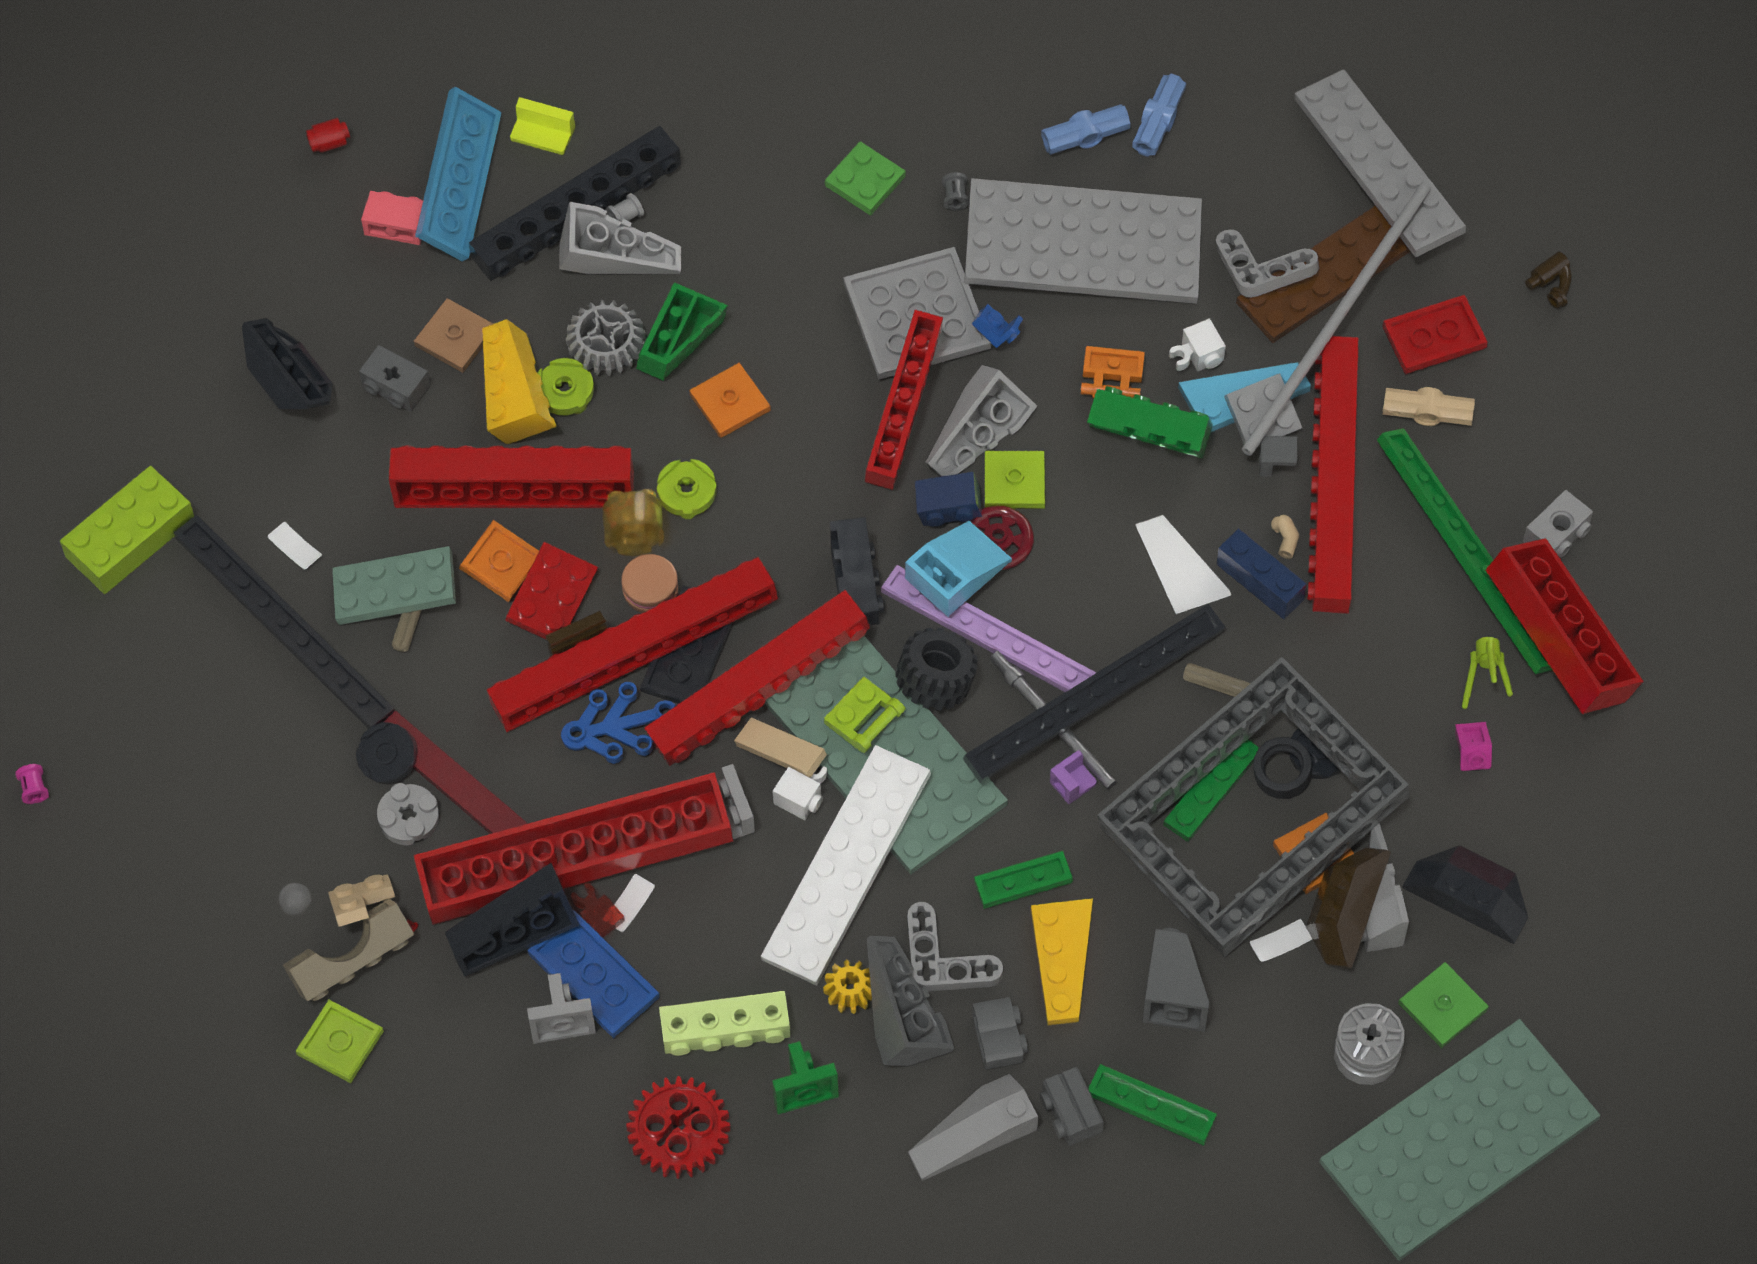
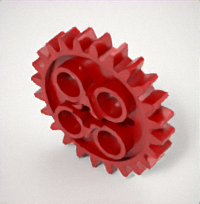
[626,1076,730,1179]

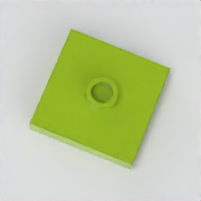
[985,451,1045,509]
[296,1000,384,1083]

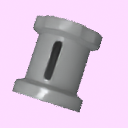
[606,193,644,221]

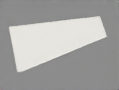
[1135,515,1231,614]

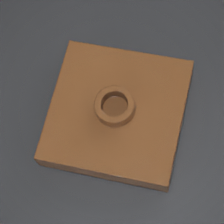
[414,298,493,373]

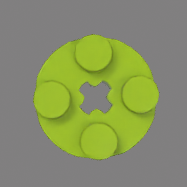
[538,358,594,415]
[657,459,717,519]

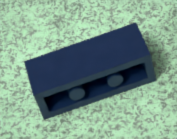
[1216,528,1307,620]

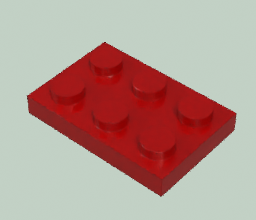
[1382,294,1488,374]
[505,542,598,640]

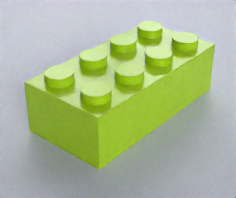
[60,465,194,595]

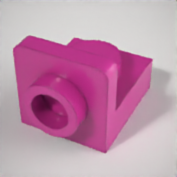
[1455,722,1492,771]

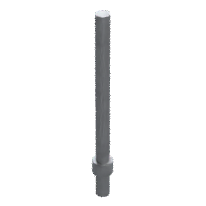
[990,651,1117,790]

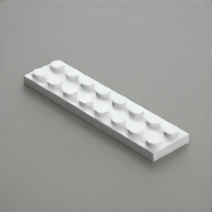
[761,745,931,986]

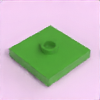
[1398,962,1489,1049]

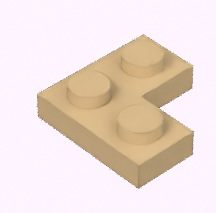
[328,874,395,927]

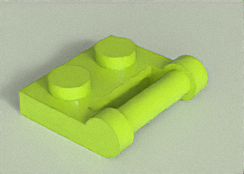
[824,676,906,753]

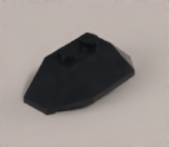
[242,318,333,409]
[1402,845,1528,944]

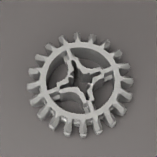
[566,300,645,376]

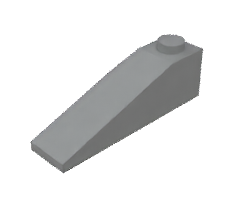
[559,202,681,274]
[925,365,1037,477]
[1361,824,1409,952]
[908,1074,1038,1181]

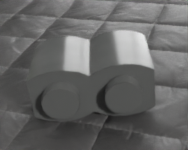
[972,997,1028,1070]

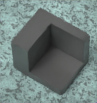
[1259,436,1297,477]

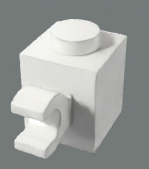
[1169,318,1226,371]
[773,766,827,820]

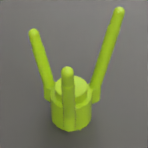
[1462,637,1513,709]

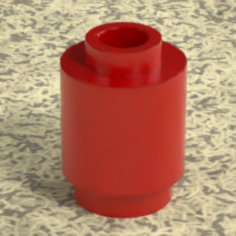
[306,117,350,153]

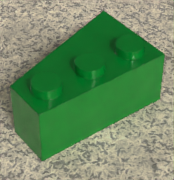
[636,282,728,380]

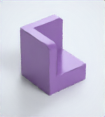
[1050,750,1097,804]

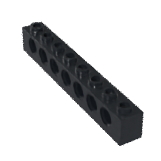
[469,125,681,281]

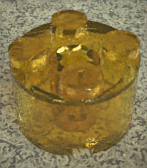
[602,489,665,556]

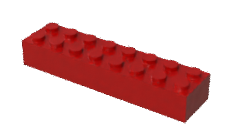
[389,445,634,508]

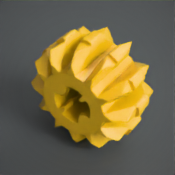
[823,959,872,1014]

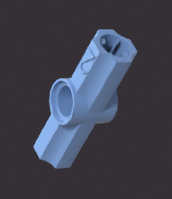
[1132,74,1186,157]
[1041,104,1131,155]

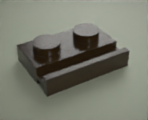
[545,611,607,657]

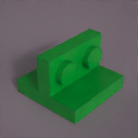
[772,1041,839,1115]

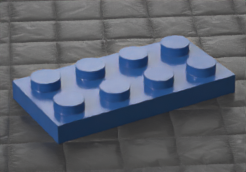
[528,910,660,1039]

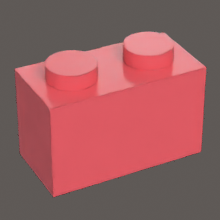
[361,191,423,245]

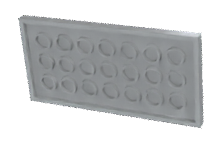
[964,178,1202,304]

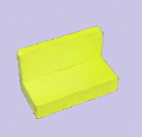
[510,97,575,155]

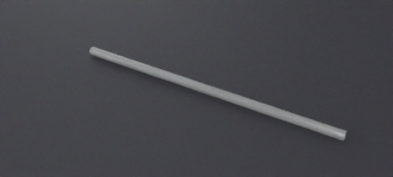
[1242,182,1431,456]

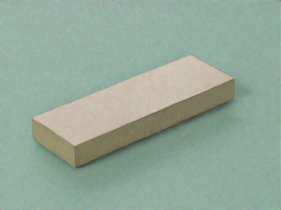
[734,717,827,778]

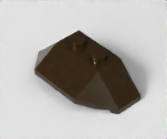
[1306,847,1391,969]

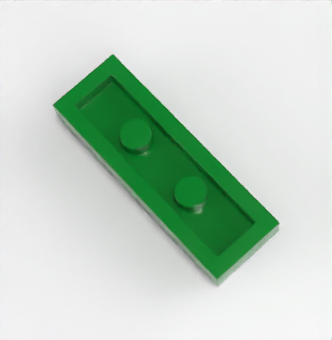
[974,851,1073,909]

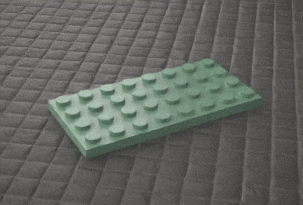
[765,636,1008,875]
[1319,1019,1600,1261]

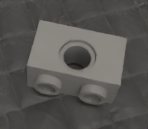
[1523,490,1593,558]

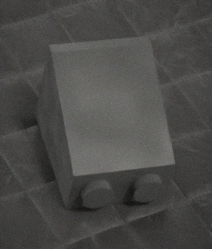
[1142,928,1209,1032]

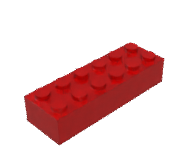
[1486,538,1643,714]

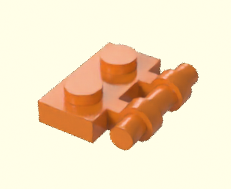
[1081,346,1145,398]

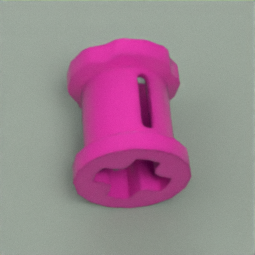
[15,764,49,804]

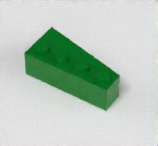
[1087,386,1213,459]

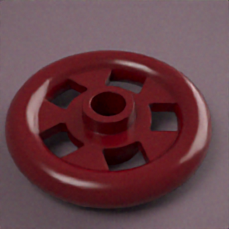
[970,505,1034,570]

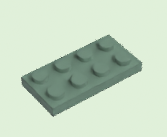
[333,546,456,625]

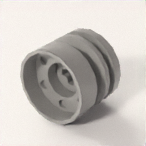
[1334,1003,1404,1085]

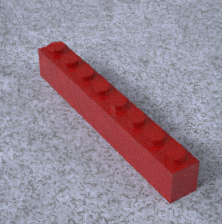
[644,590,870,766]

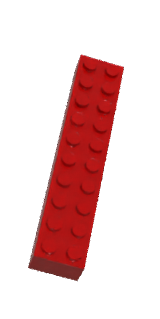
[413,772,733,925]

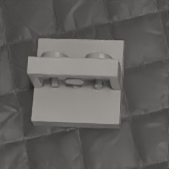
[527,973,596,1044]

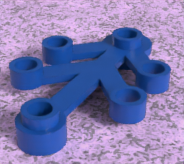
[561,682,676,764]

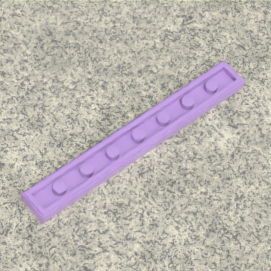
[881,565,1096,692]

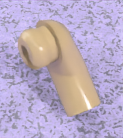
[1271,515,1299,559]

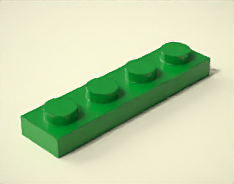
[1163,739,1260,842]
[1088,1064,1217,1146]

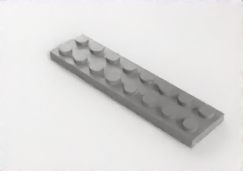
[1295,69,1466,257]

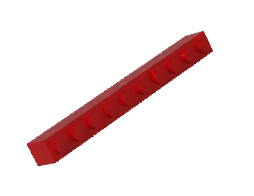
[1307,336,1358,614]
[486,557,778,732]

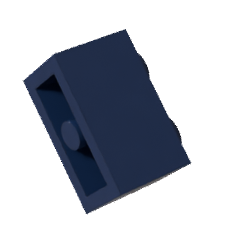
[915,472,982,527]

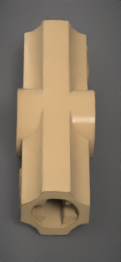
[1383,387,1475,426]

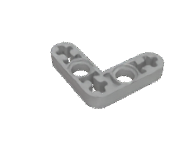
[1216,229,1319,297]
[907,902,1003,991]

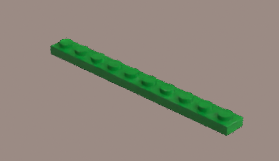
[1377,428,1552,674]

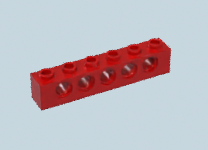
[865,310,943,490]

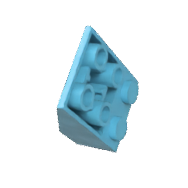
[905,521,1012,617]

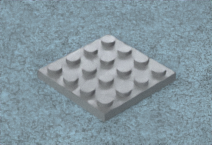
[843,247,991,380]

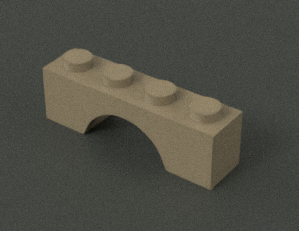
[282,899,414,1001]

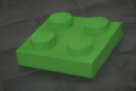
[825,141,906,216]

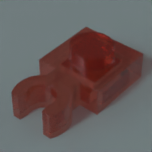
[571,882,625,938]

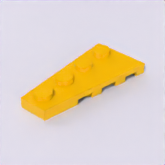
[1031,898,1093,1025]

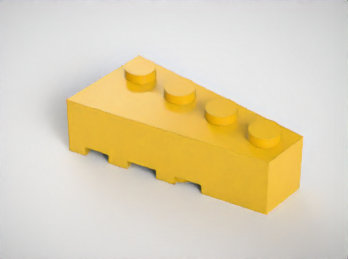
[482,319,556,445]

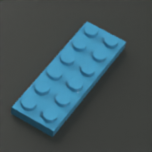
[415,87,502,261]

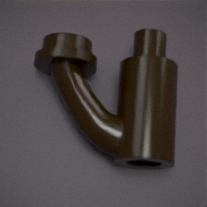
[1525,251,1572,309]

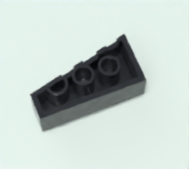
[445,863,579,977]

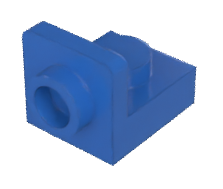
[972,304,1023,348]

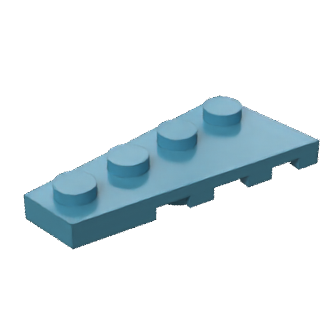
[1178,362,1311,432]

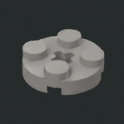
[377,783,440,845]

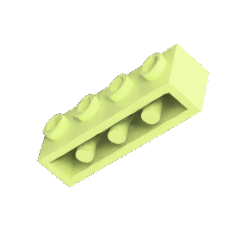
[659,991,790,1056]

